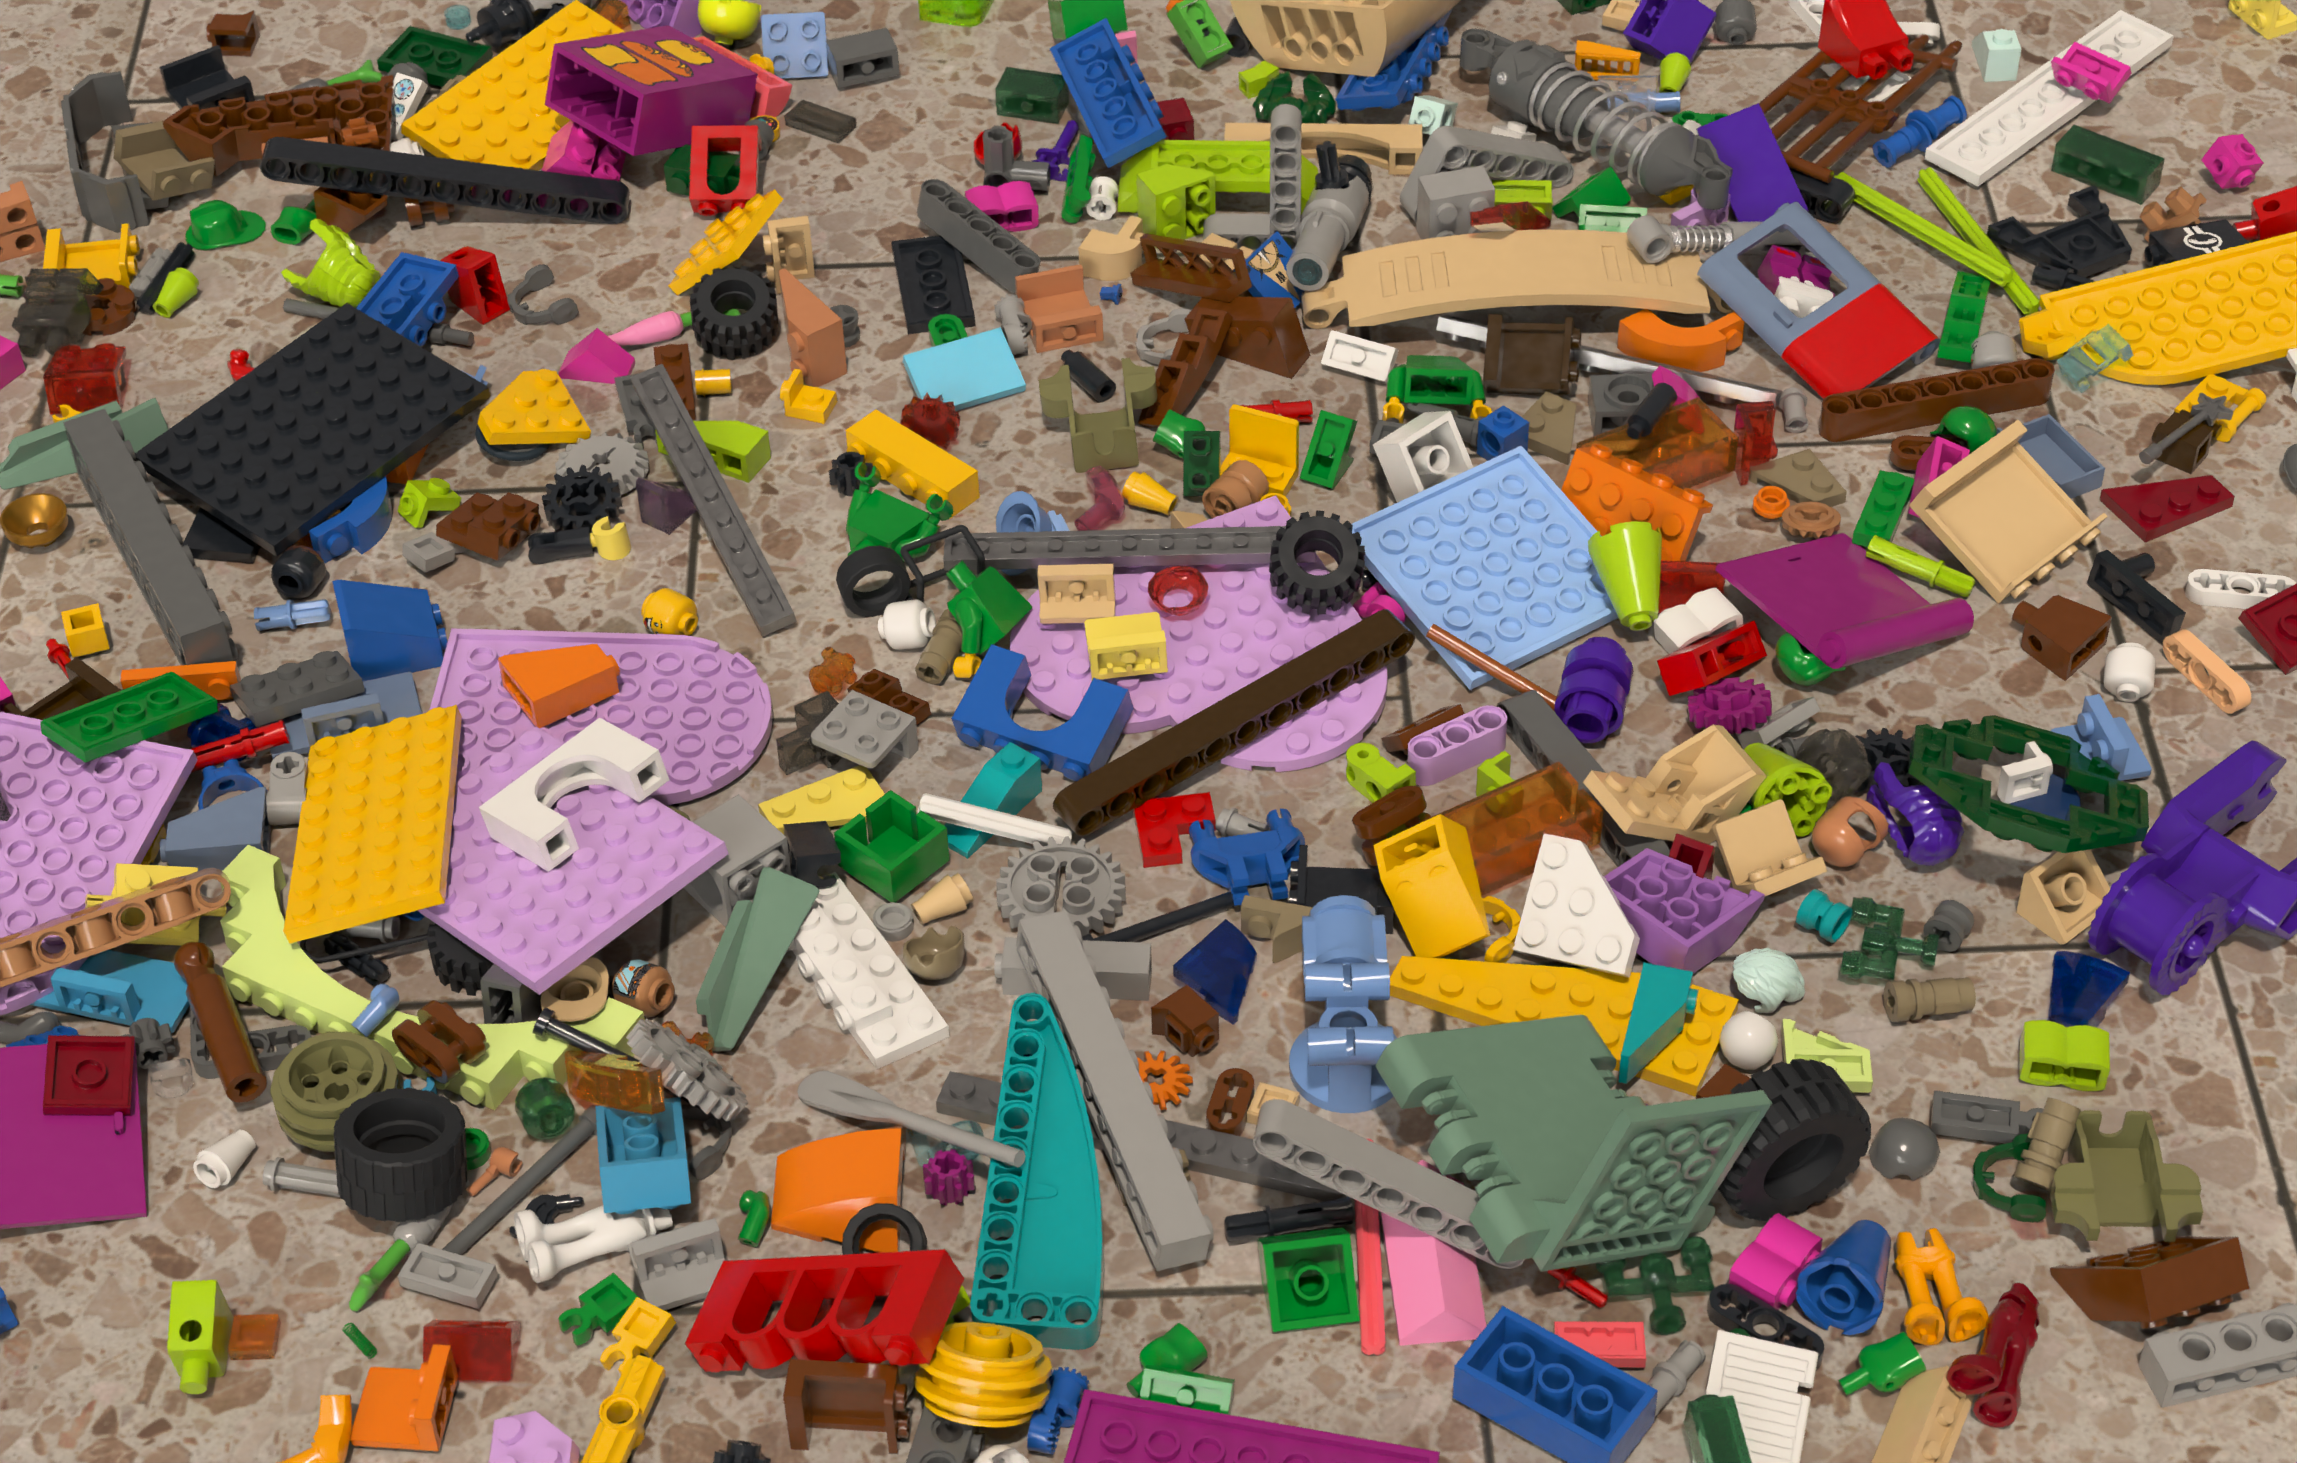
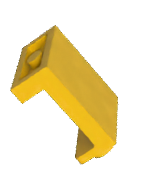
[43,223,140,297]

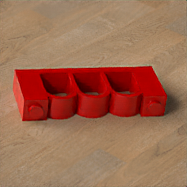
[685,1249,965,1373]

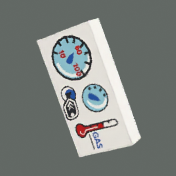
[391,73,428,141]

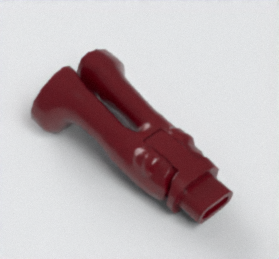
[1947,1283,2040,1428]

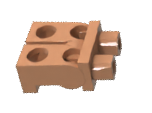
[0,181,45,262]

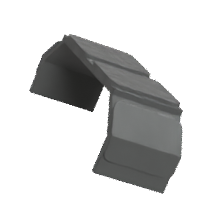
[61,71,149,233]

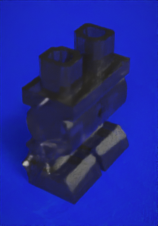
[12,268,104,357]

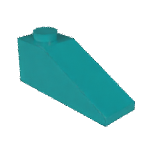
[944,742,1042,859]
[1618,963,1699,1084]

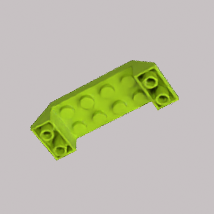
[1117,140,1318,215]

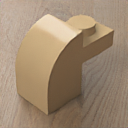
[1078,216,1145,281]

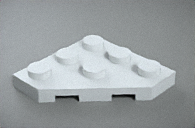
[1513,833,1640,978]

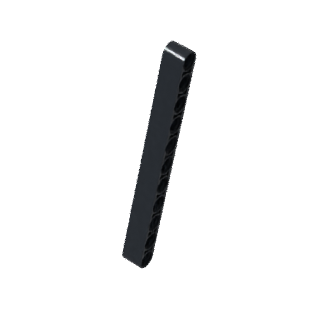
[260,137,630,224]

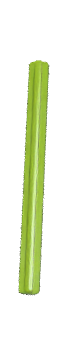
[1917,167,2040,316]
[1834,172,2013,287]

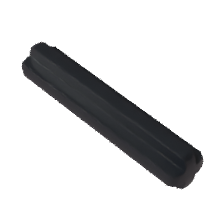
[137,242,195,315]

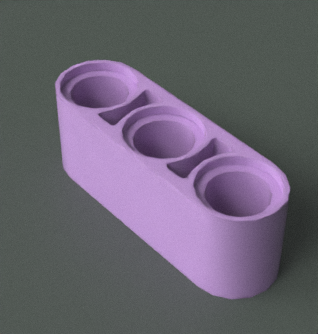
[1407,705,1507,786]

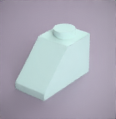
[1971,29,2021,82]

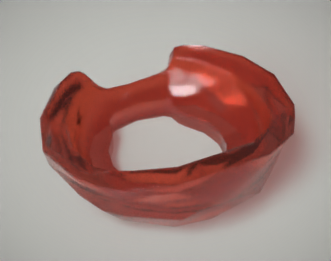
[1148,566,1208,616]

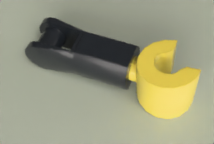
[528,516,631,564]

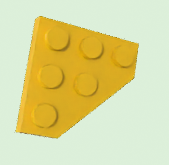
[477,369,591,445]

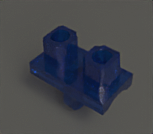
[187,703,257,761]

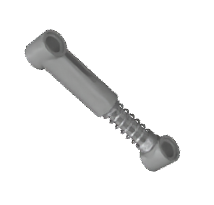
[1627,215,1817,263]

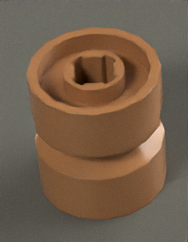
[1202,460,1269,518]

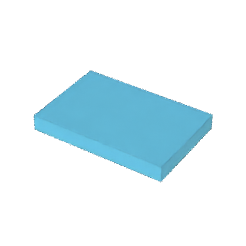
[902,327,1026,420]

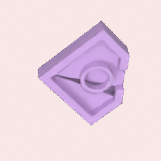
[489,1411,580,1463]

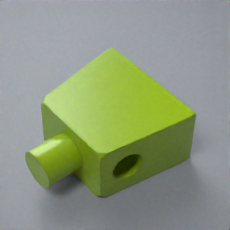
[167,1280,234,1394]

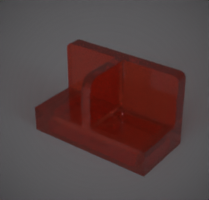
[1731,401,1778,486]

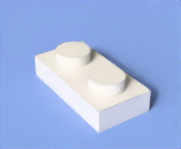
[1321,330,1399,383]

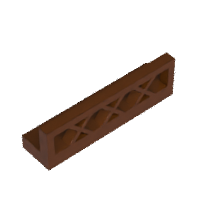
[1130,233,1252,302]

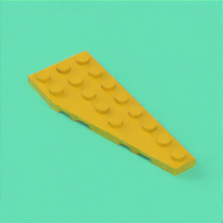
[1390,956,1739,1097]

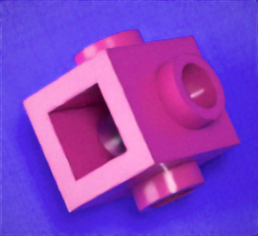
[2201,134,2264,189]

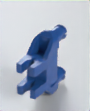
[1189,809,1305,906]

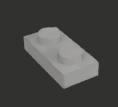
[1737,697,1821,749]
[398,1243,498,1309]

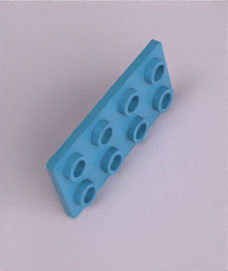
[30,950,190,1033]

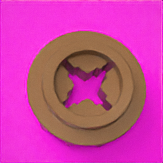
[1782,502,1841,539]

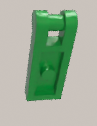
[1061,135,1096,224]

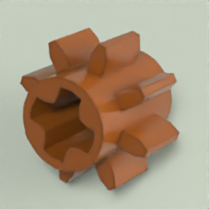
[340,117,379,149]

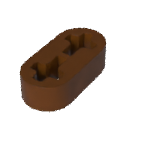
[1206,1068,1254,1136]

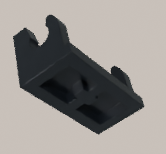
[783,821,841,888]

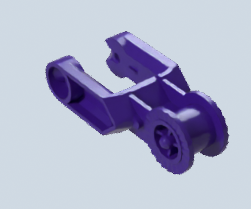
[2088,740,2297,996]

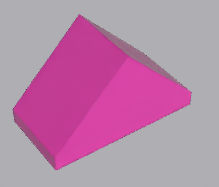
[558,328,636,384]

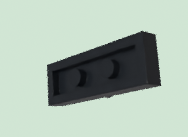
[2087,550,2186,644]

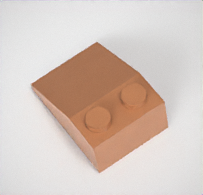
[779,268,847,387]

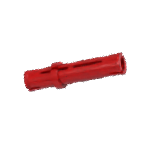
[189,720,290,773]

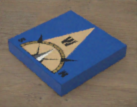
[1233,231,1305,307]

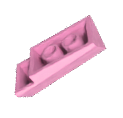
[1381,1160,1486,1346]

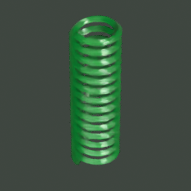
[342,1323,377,1359]

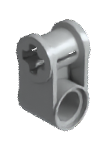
[266,752,307,826]

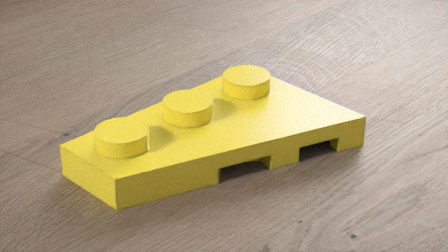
[758,765,885,833]

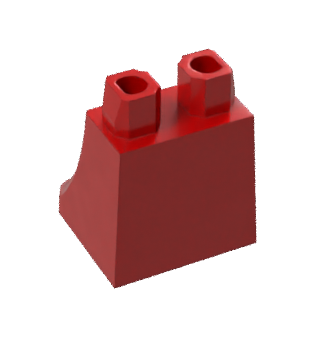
[1818,0,1914,80]

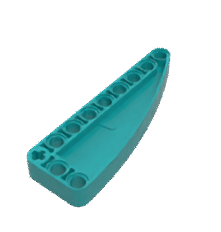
[970,993,1104,1350]

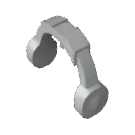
[1135,308,1191,365]

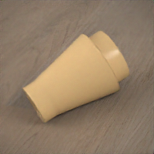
[911,873,973,925]

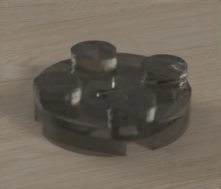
[1795,728,1871,809]

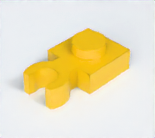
[600,1297,676,1374]

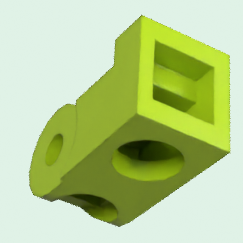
[1346,742,1416,803]

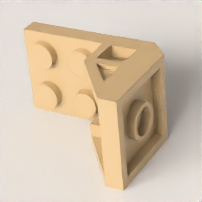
[1583,724,1766,844]

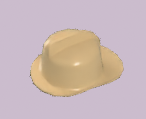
[541,956,609,1022]

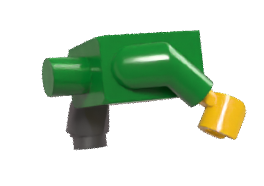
[946,560,1032,678]

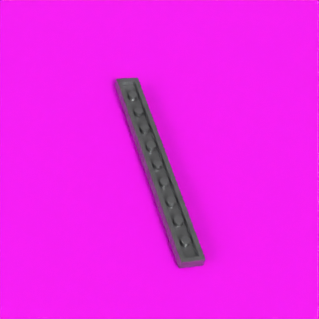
[1436,314,1783,412]
[630,363,797,636]
[943,526,1316,571]
[936,1071,1345,1201]

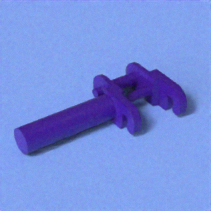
[1031,120,1079,182]

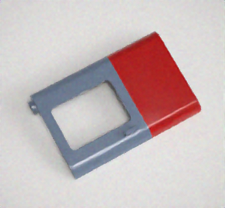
[1697,202,1941,399]

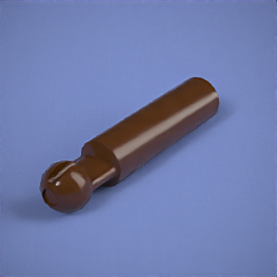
[174,942,267,1103]

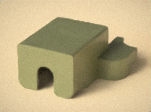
[1038,358,1158,473]
[2050,1110,2203,1242]

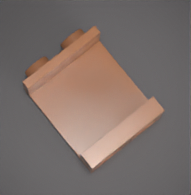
[1015,264,1103,353]

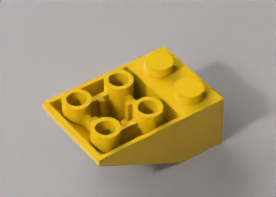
[1373,814,1490,958]

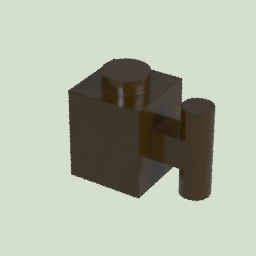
[2151,409,2222,474]

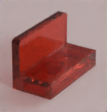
[1658,560,1725,615]
[423,1320,520,1381]

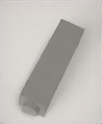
[994,937,1152,1001]

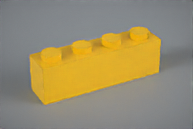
[846,409,980,519]

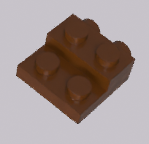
[436,492,541,561]

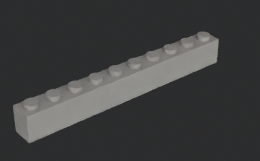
[1016,910,1214,1271]

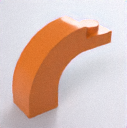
[1617,309,1745,372]

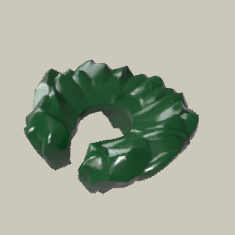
[1252,71,1336,124]

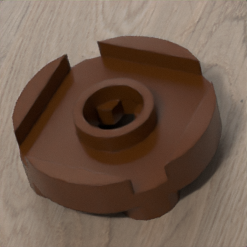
[66,278,138,336]

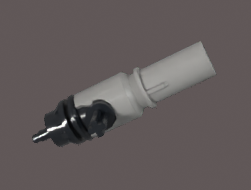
[465,0,596,47]
[1286,141,1373,291]

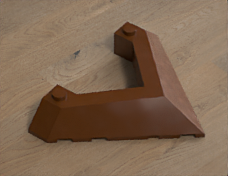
[162,75,394,233]

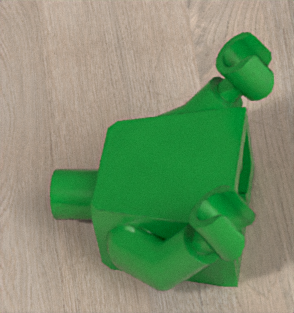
[846,462,953,563]

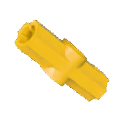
[581,1355,666,1463]

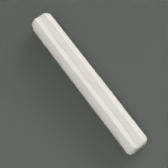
[918,793,1072,847]

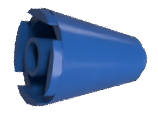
[1796,1220,1891,1335]

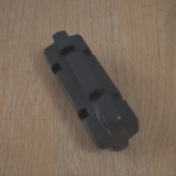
[323,932,390,986]

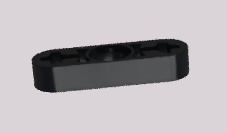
[1707,1284,1824,1371]

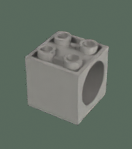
[684,794,791,927]

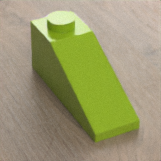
[655,421,771,483]

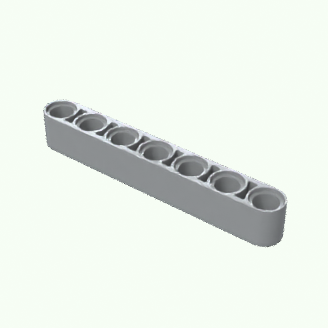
[1253,1099,1524,1269]

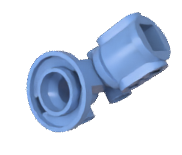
[1289,895,1397,1113]

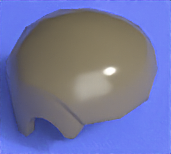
[903,926,965,980]

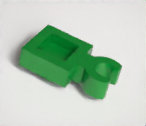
[558,1272,639,1346]

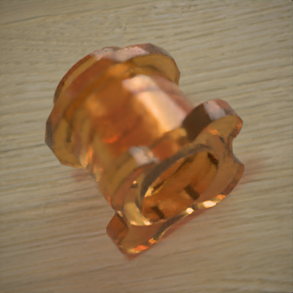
[809,647,858,697]

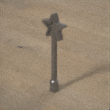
[2139,393,2233,464]

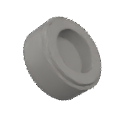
[873,902,914,941]

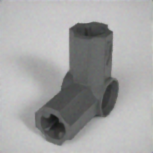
[983,126,1051,192]

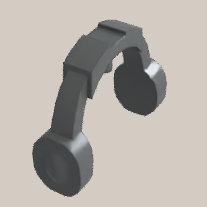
[508,264,578,325]
[681,1104,732,1180]

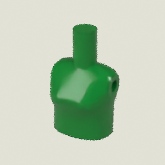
[271,199,317,245]
[1152,409,1205,459]
[1126,1323,1208,1398]
[1838,1331,1927,1395]

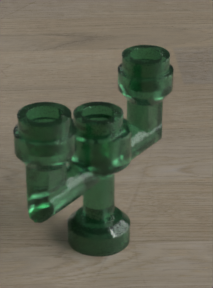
[1840,897,1939,981]
[1595,1237,1715,1335]

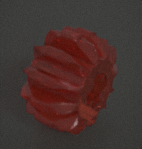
[900,392,960,450]

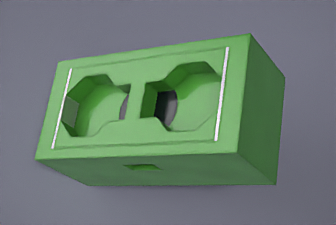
[1167,0,1233,69]

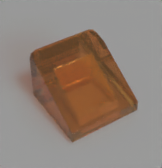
[594,0,630,29]

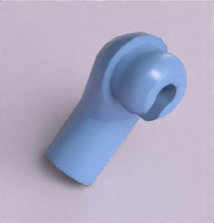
[351,984,399,1037]

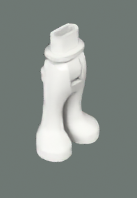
[514,1206,673,1283]

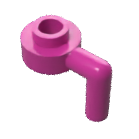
[1352,582,1405,623]

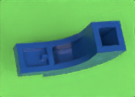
[309,476,393,563]

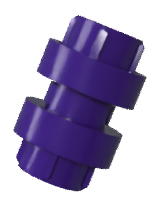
[1554,637,1633,743]

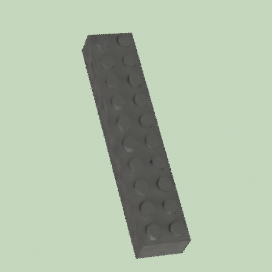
[63,408,239,665]

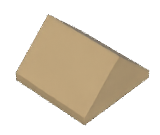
[2016,850,2110,944]

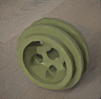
[270,1032,402,1152]

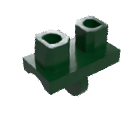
[1183,431,1221,496]

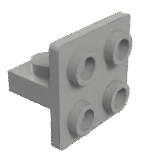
[628,1218,725,1310]

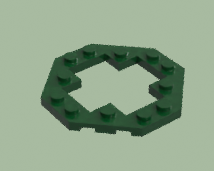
[1908,715,2149,853]

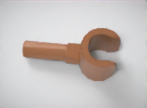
[466,1147,522,1197]

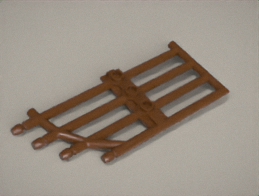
[1759,34,1962,183]

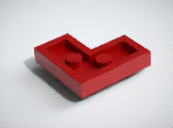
[1133,792,1216,868]

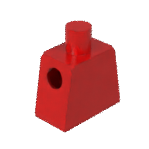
[2233,186,2297,242]
[441,246,510,325]

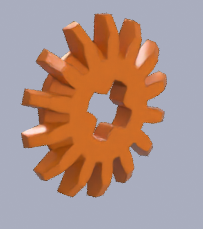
[1137,1050,1193,1110]

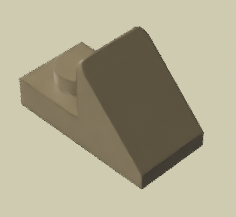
[1241,895,1313,963]

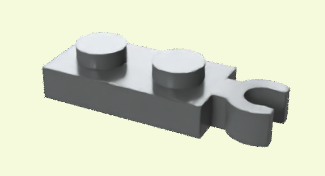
[614,373,657,446]
[1931,1090,2043,1143]

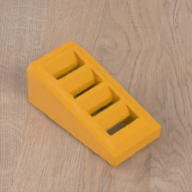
[1575,40,1641,83]

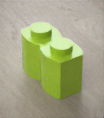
[2020,1020,2110,1091]

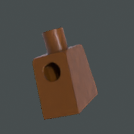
[2012,595,2112,681]

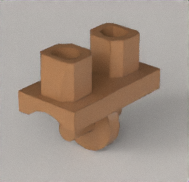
[2139,186,2207,243]

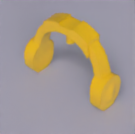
[1482,896,1521,963]

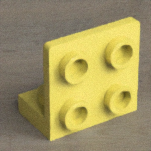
[2228,0,2297,40]
[1084,612,1168,680]

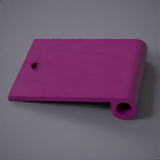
[1715,533,1974,669]
[0,1044,147,1229]

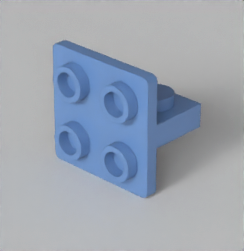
[761,12,828,79]
[2051,694,2152,781]

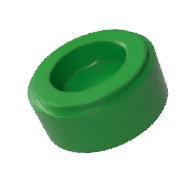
[465,1128,491,1170]

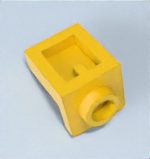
[780,369,837,424]

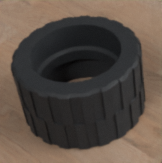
[334,1088,468,1222]

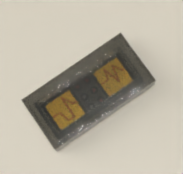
[784,99,857,144]

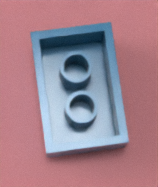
[595,1097,691,1214]

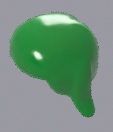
[1930,406,1997,454]
[1775,632,1846,686]

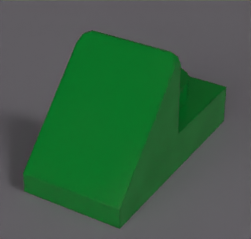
[1299,410,1358,489]

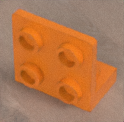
[350,1344,458,1451]

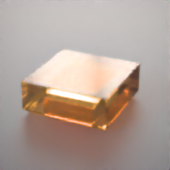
[228,1314,281,1360]

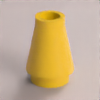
[1122,471,1178,516]

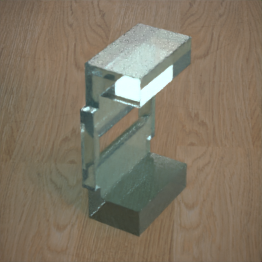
[2057,324,2133,393]

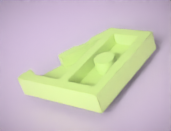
[1781,1019,1873,1093]

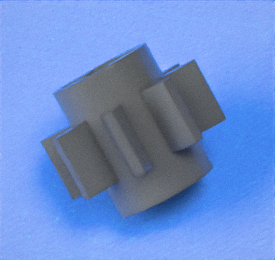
[121,1018,176,1069]

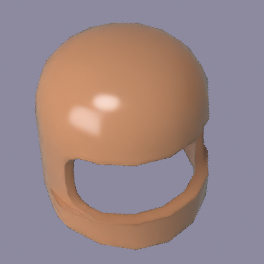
[1812,796,1888,868]

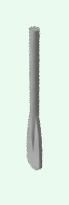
[798,1071,1025,1167]

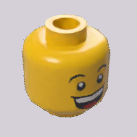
[641,588,698,635]

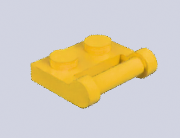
[2174,374,2266,442]

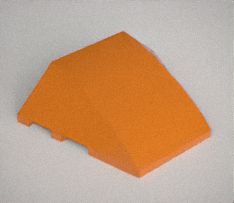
[771,1125,907,1253]

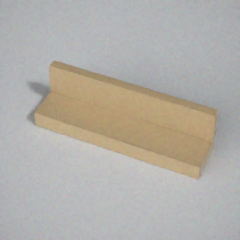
[1871,1366,1975,1463]

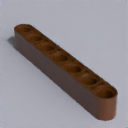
[1818,358,2055,442]

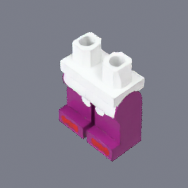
[1757,245,1835,318]

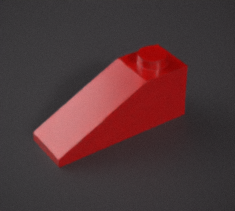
[1657,620,1767,696]

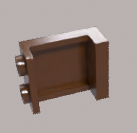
[783,1359,910,1454]

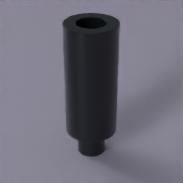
[1061,350,1116,402]
[1627,383,1677,440]

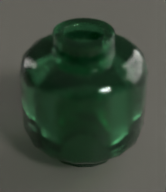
[515,1077,575,1140]

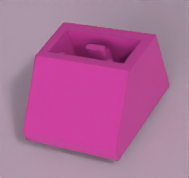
[542,120,626,181]

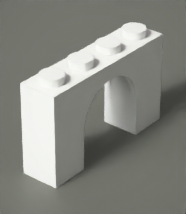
[479,718,669,872]

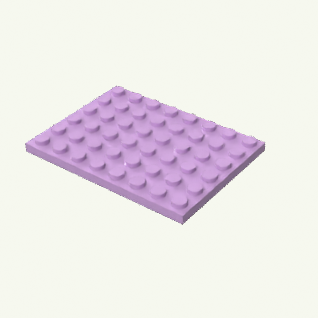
[417,726,729,995]

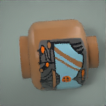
[612,959,674,1017]

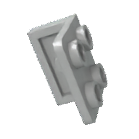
[811,690,918,768]

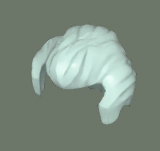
[1732,948,1805,1013]

